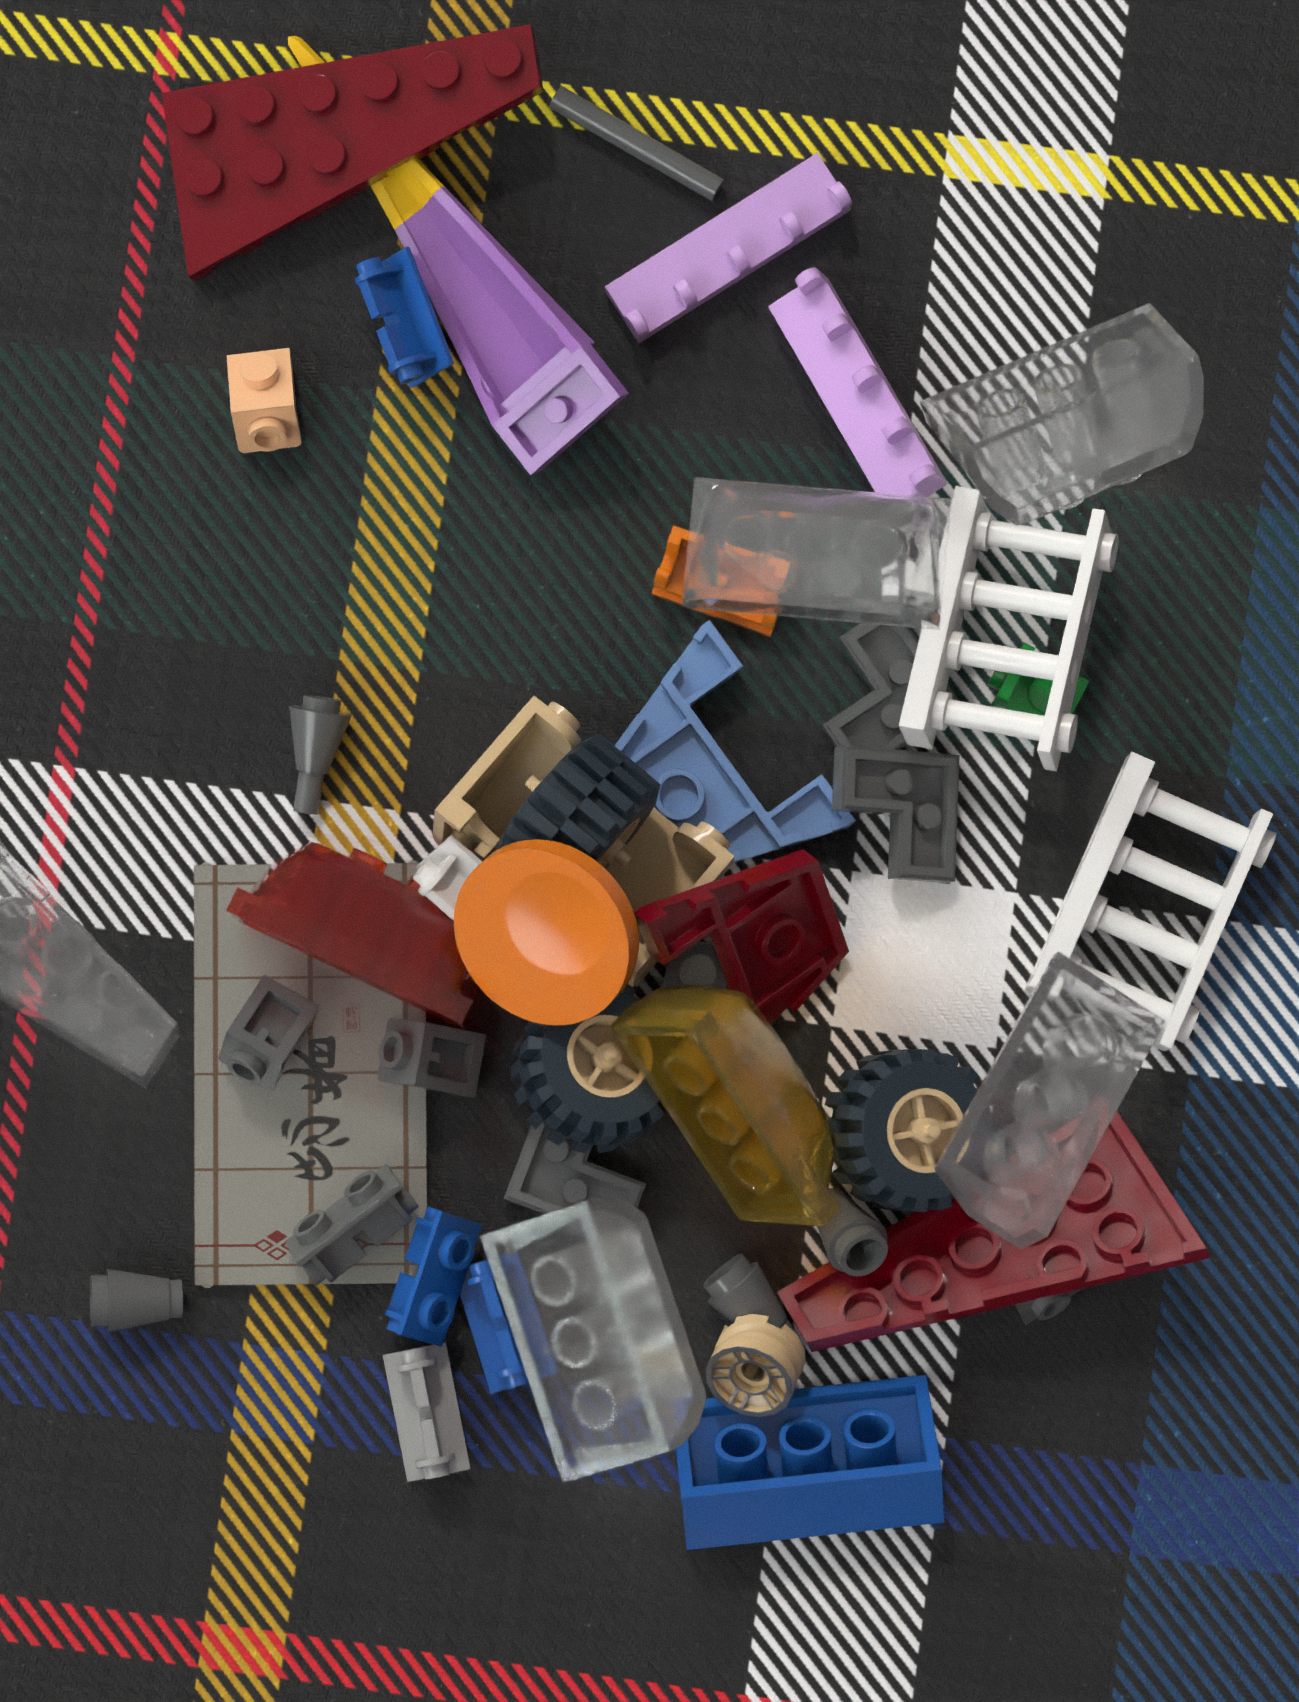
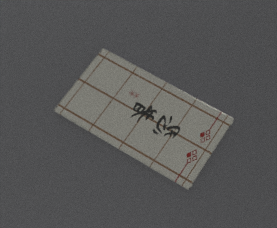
[194,860,427,1288]

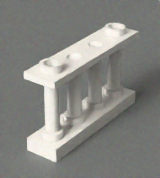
[899,486,1119,772]
[1024,752,1276,1051]

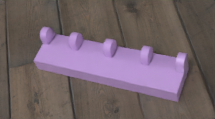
[605,153,852,344]
[768,267,948,518]

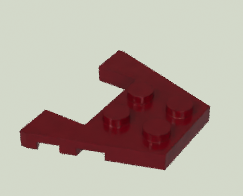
[634,849,849,1100]

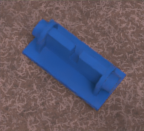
[354,247,454,388]
[385,1206,482,1347]
[460,1252,552,1394]

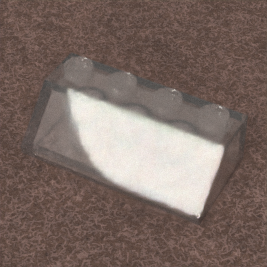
[934,951,1166,1250]

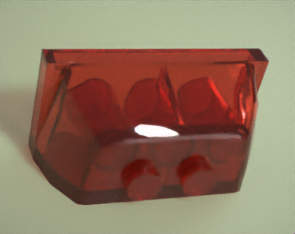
[226,842,480,1030]

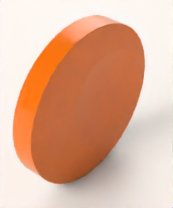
[454,839,639,1026]

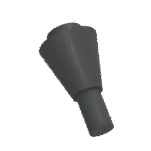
[289,695,352,815]

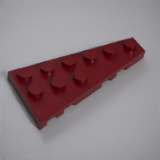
[162,24,544,281]
[777,1099,1210,1352]

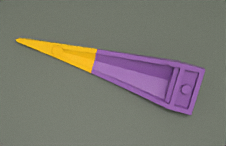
[288,36,629,475]

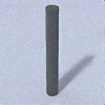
[549,86,724,201]

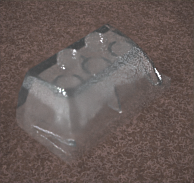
[920,303,1204,525]
[682,477,952,630]
[480,1196,707,1483]

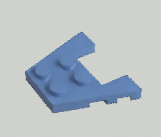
[615,620,856,864]

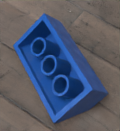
[671,1375,944,1550]

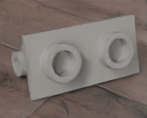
[383,1342,471,1482]

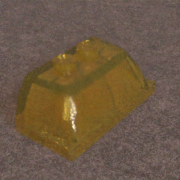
[611,984,839,1227]

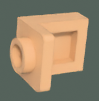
[227,348,301,453]

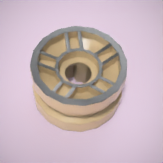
[706,1314,806,1417]

